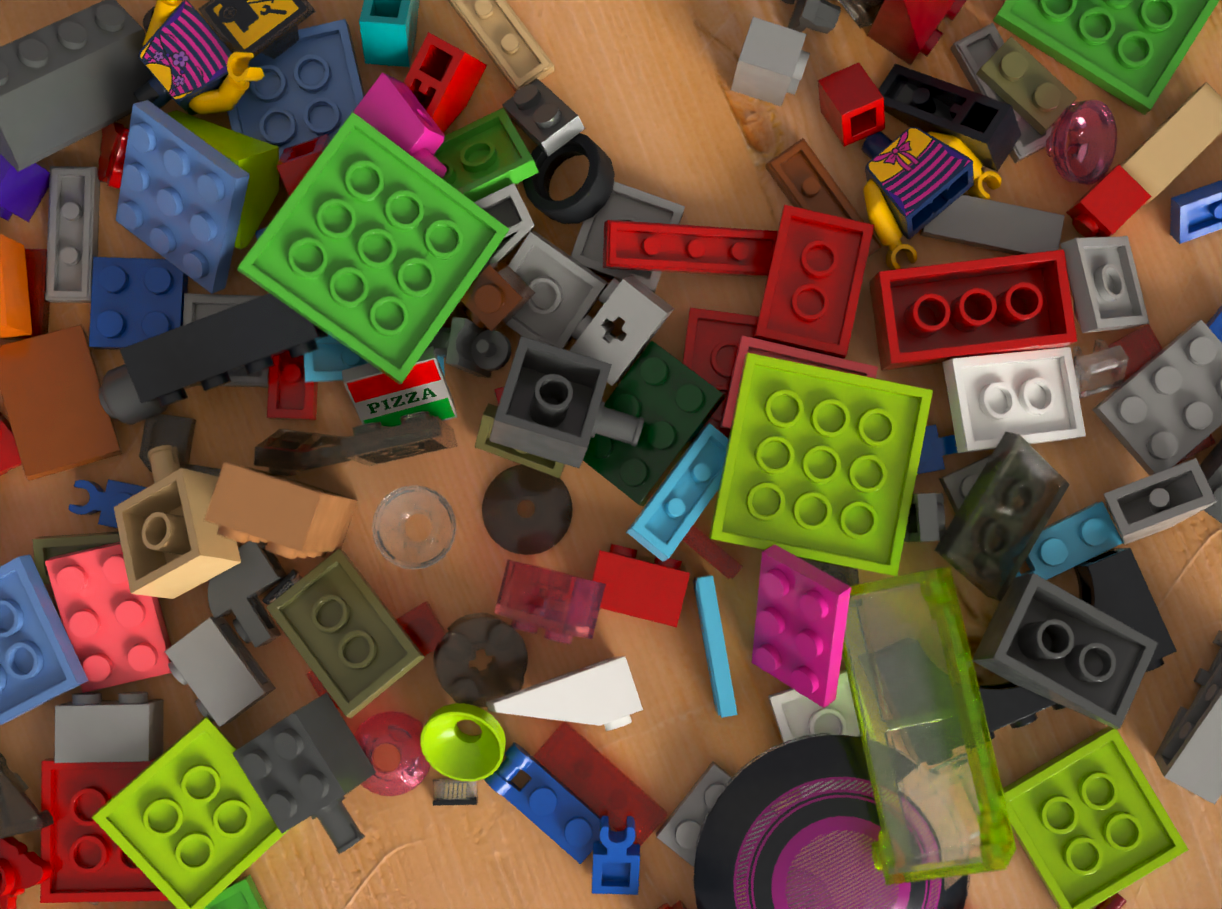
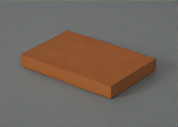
[0,325,122,481]

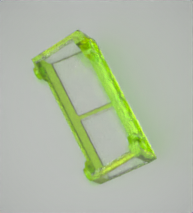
[842,567,1016,885]

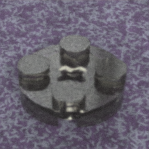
[433,613,528,708]

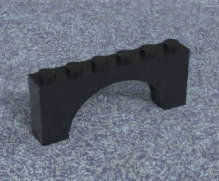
[866,548,1177,765]

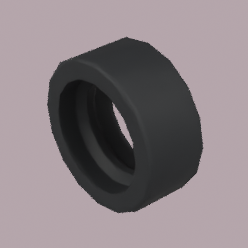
[523,133,615,224]

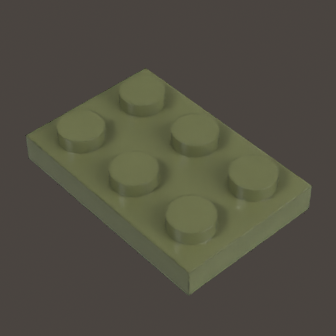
[266,549,425,718]

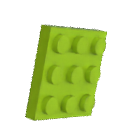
[92,716,291,909]
[992,726,1189,909]

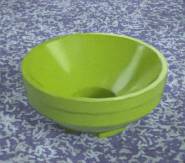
[420,703,506,781]

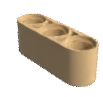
[1120,82,1222,205]

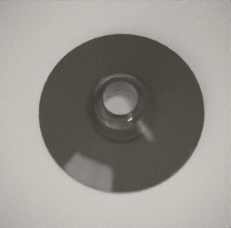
[482,465,573,555]

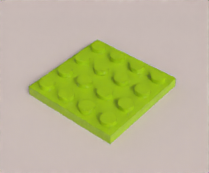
[709,353,933,576]

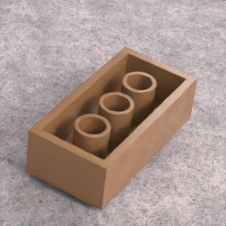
[204,462,358,559]

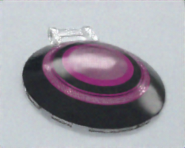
[693,733,1012,909]

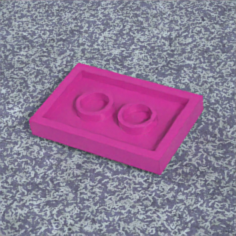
[752,544,851,708]

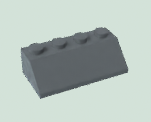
[0,0,154,172]

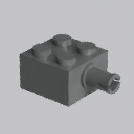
[489,336,644,468]
[232,693,376,854]

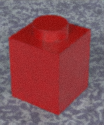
[818,62,885,147]
[1066,164,1152,238]

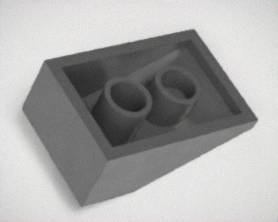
[972,573,1158,729]

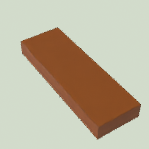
[765,138,882,258]

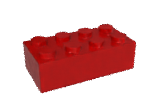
[869,249,1077,371]

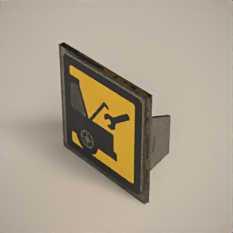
[198,0,316,61]

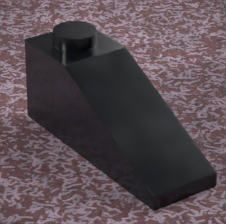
[878,64,1021,172]

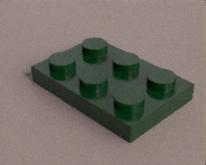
[583,340,726,506]

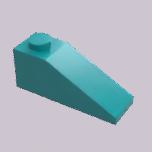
[359,0,420,67]

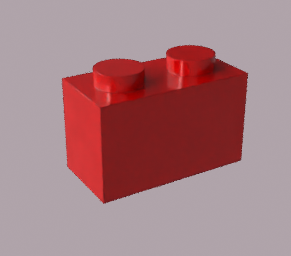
[586,543,690,627]

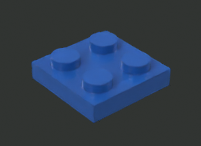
[89,257,188,350]

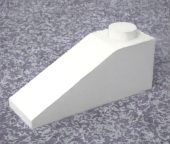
[486,656,643,731]

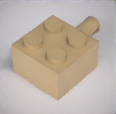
[114,445,241,599]

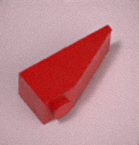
[403,32,487,134]

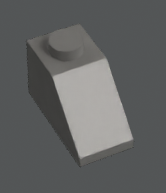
[1104,458,1217,545]

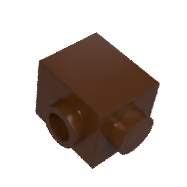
[461,261,535,331]

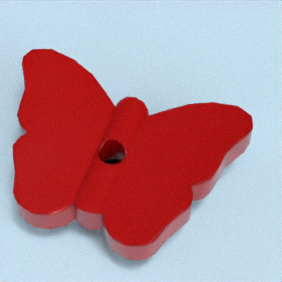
[98,122,129,189]
[0,836,53,909]

